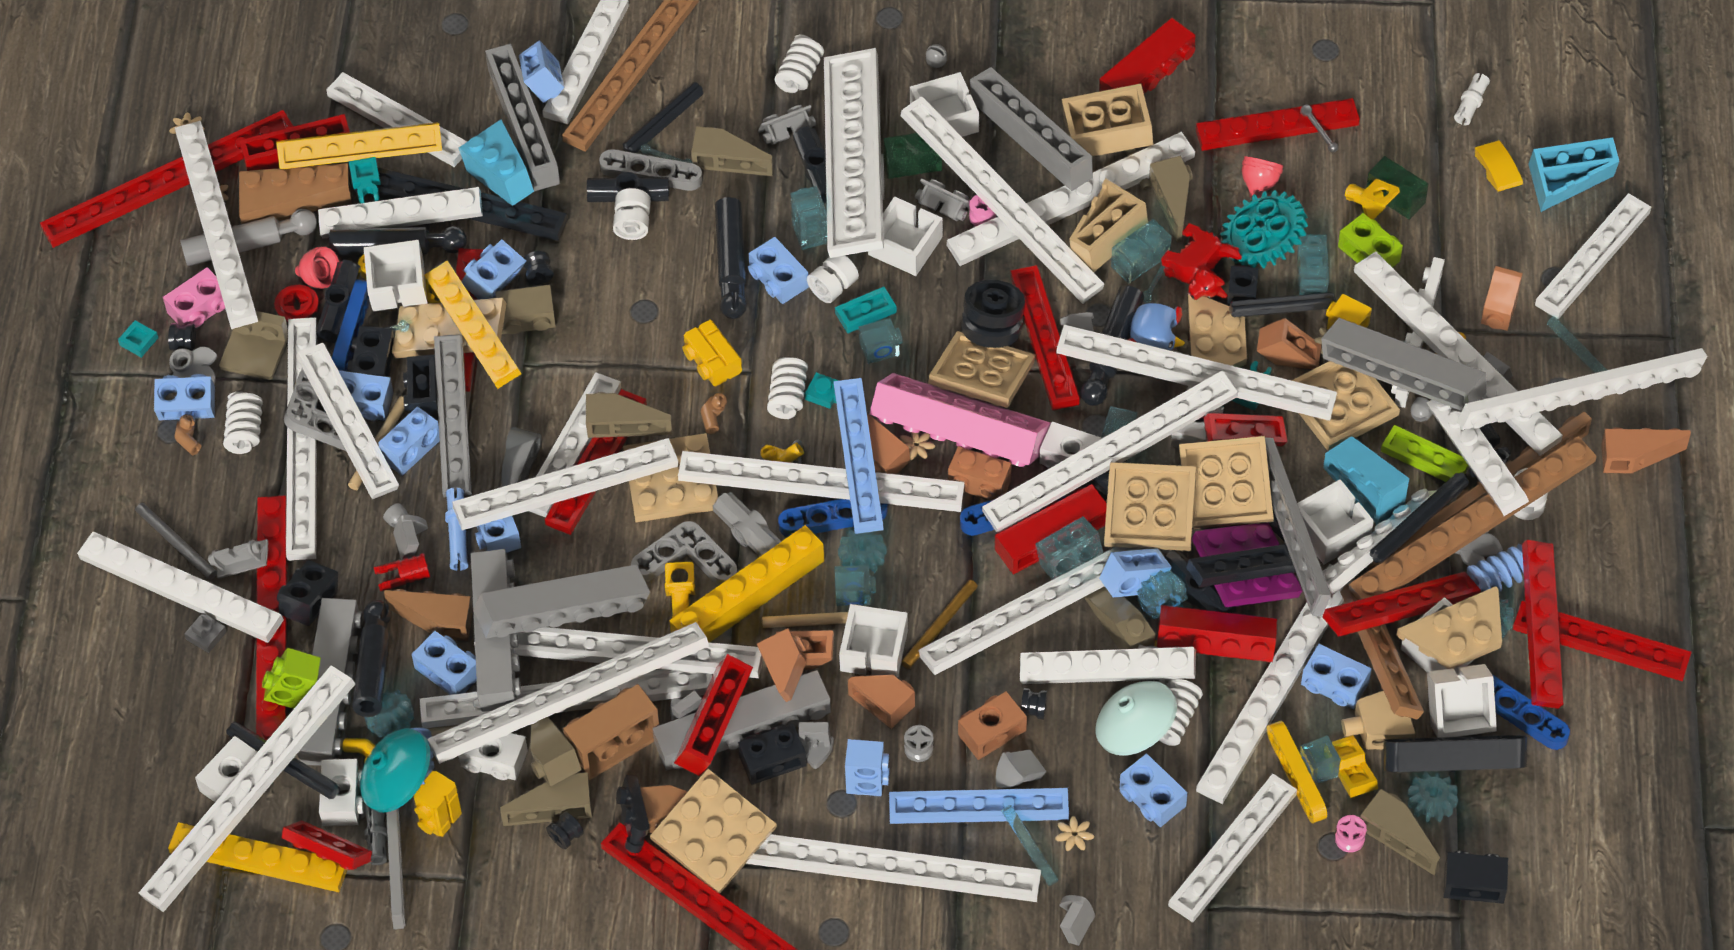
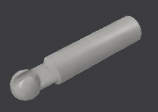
[180,209,317,267]

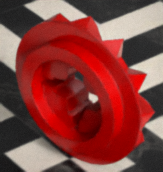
[274,285,319,322]

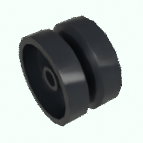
[961,280,1025,348]

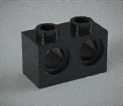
[347,326,394,377]
[277,560,338,626]

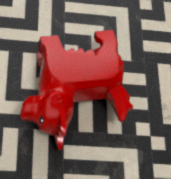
[1161,223,1242,300]

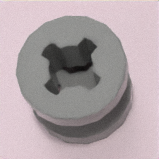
[904,725,934,762]

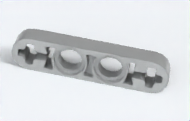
[599,150,702,191]

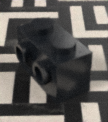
[403,354,438,420]
[738,723,807,785]
[1443,851,1508,904]

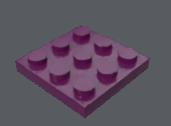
[1192,522,1303,607]

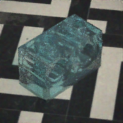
[790,186,827,250]
[1111,219,1172,284]
[1297,234,1329,295]
[1035,516,1103,580]

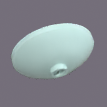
[1096,681,1177,755]

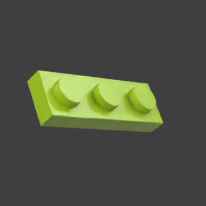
[1381,425,1469,482]

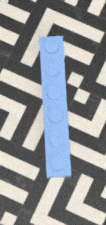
[834,378,883,534]
[889,788,1069,824]

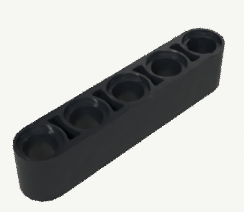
[1383,735,1527,772]

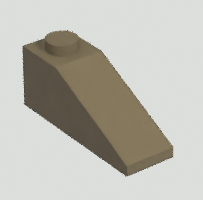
[691,126,773,176]
[1149,155,1193,242]
[586,392,672,438]
[1085,586,1155,649]
[530,717,582,787]
[500,772,592,826]
[1361,789,1440,875]

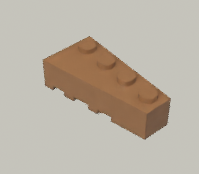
[239,163,352,224]

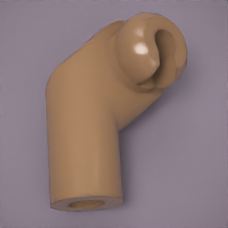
[701,393,727,434]
[174,414,202,455]

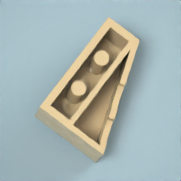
[1070,178,1148,272]

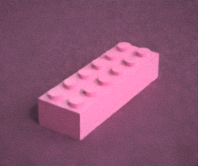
[869,373,1051,467]

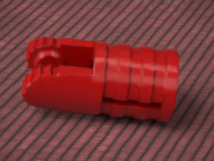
[373,553,430,592]

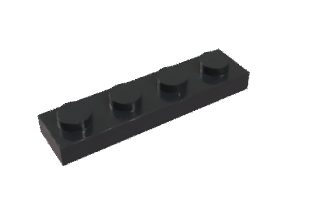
[1186,544,1296,587]

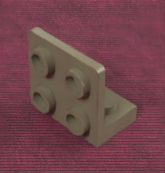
[219,311,288,380]

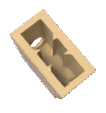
[1341,691,1415,750]

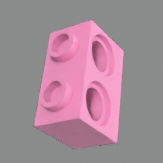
[163,267,225,328]

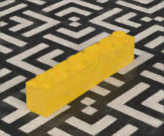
[669,525,824,643]

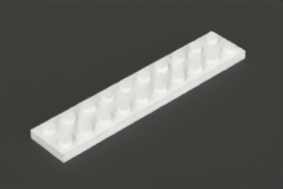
[824,48,884,258]

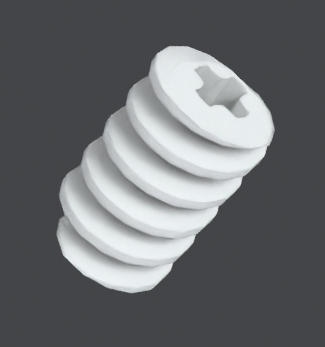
[774,35,824,93]
[767,357,808,419]
[223,392,263,454]
[1159,679,1203,746]

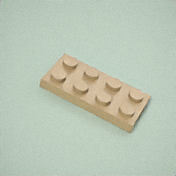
[392,298,507,358]

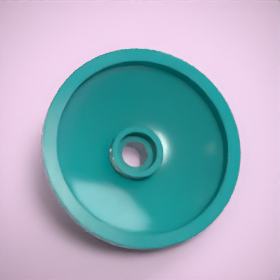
[360,728,430,813]

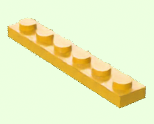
[276,122,442,169]
[424,261,521,389]
[168,822,347,892]

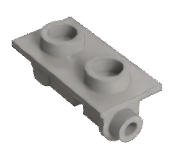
[758,105,816,145]
[915,178,970,221]
[208,539,268,579]

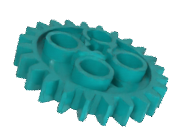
[1220,190,1308,269]

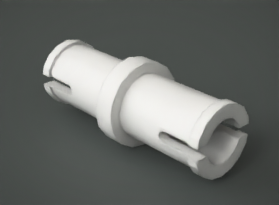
[1454,73,1490,125]

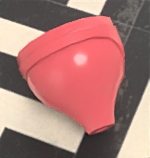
[1242,156,1283,198]
[295,247,339,289]

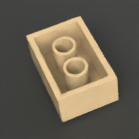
[1062,84,1153,157]

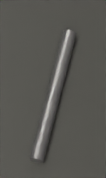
[135,503,217,580]

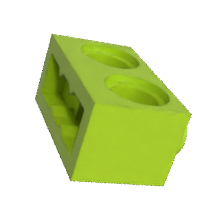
[1338,213,1403,268]
[262,648,321,709]

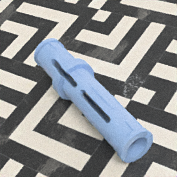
[445,488,468,571]

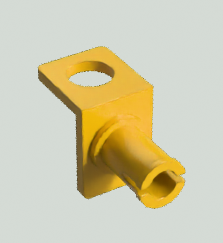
[1345,179,1400,219]
[664,562,695,618]

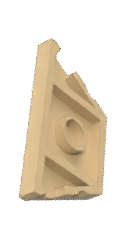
[1188,294,1247,368]
[1397,586,1502,669]

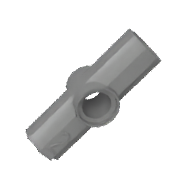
[713,492,782,557]

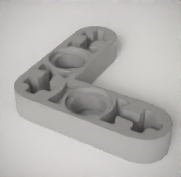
[284,368,346,451]
[631,521,737,586]

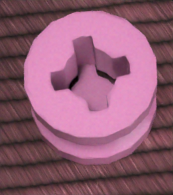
[969,195,996,226]
[1335,815,1367,852]

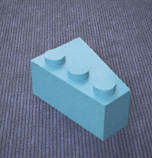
[459,120,534,206]
[1528,138,1619,212]
[1323,436,1409,525]

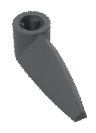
[501,427,542,487]

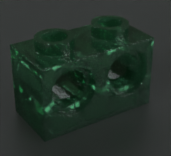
[884,133,942,179]
[1366,156,1429,220]

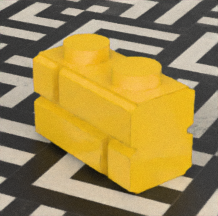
[682,320,742,387]
[414,771,462,837]

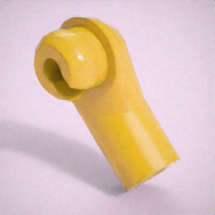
[760,442,804,463]
[342,738,375,763]

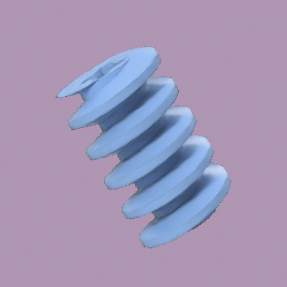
[1467,543,1524,592]

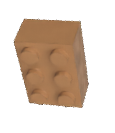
[563,684,659,780]

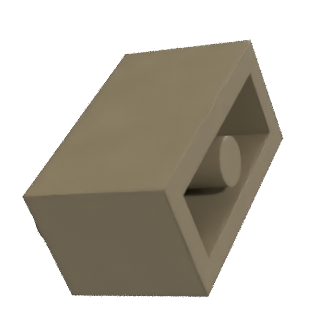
[495,285,556,334]

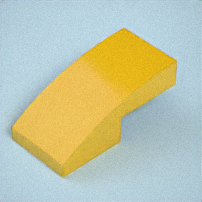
[1475,140,1523,192]
[1326,735,1378,798]

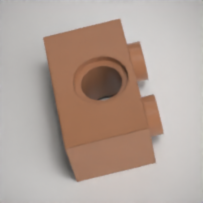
[958,691,1027,760]

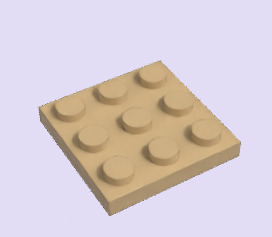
[928,331,1035,408]
[1291,361,1400,451]
[623,433,718,522]
[1179,436,1274,529]
[1104,462,1196,551]
[650,769,777,894]

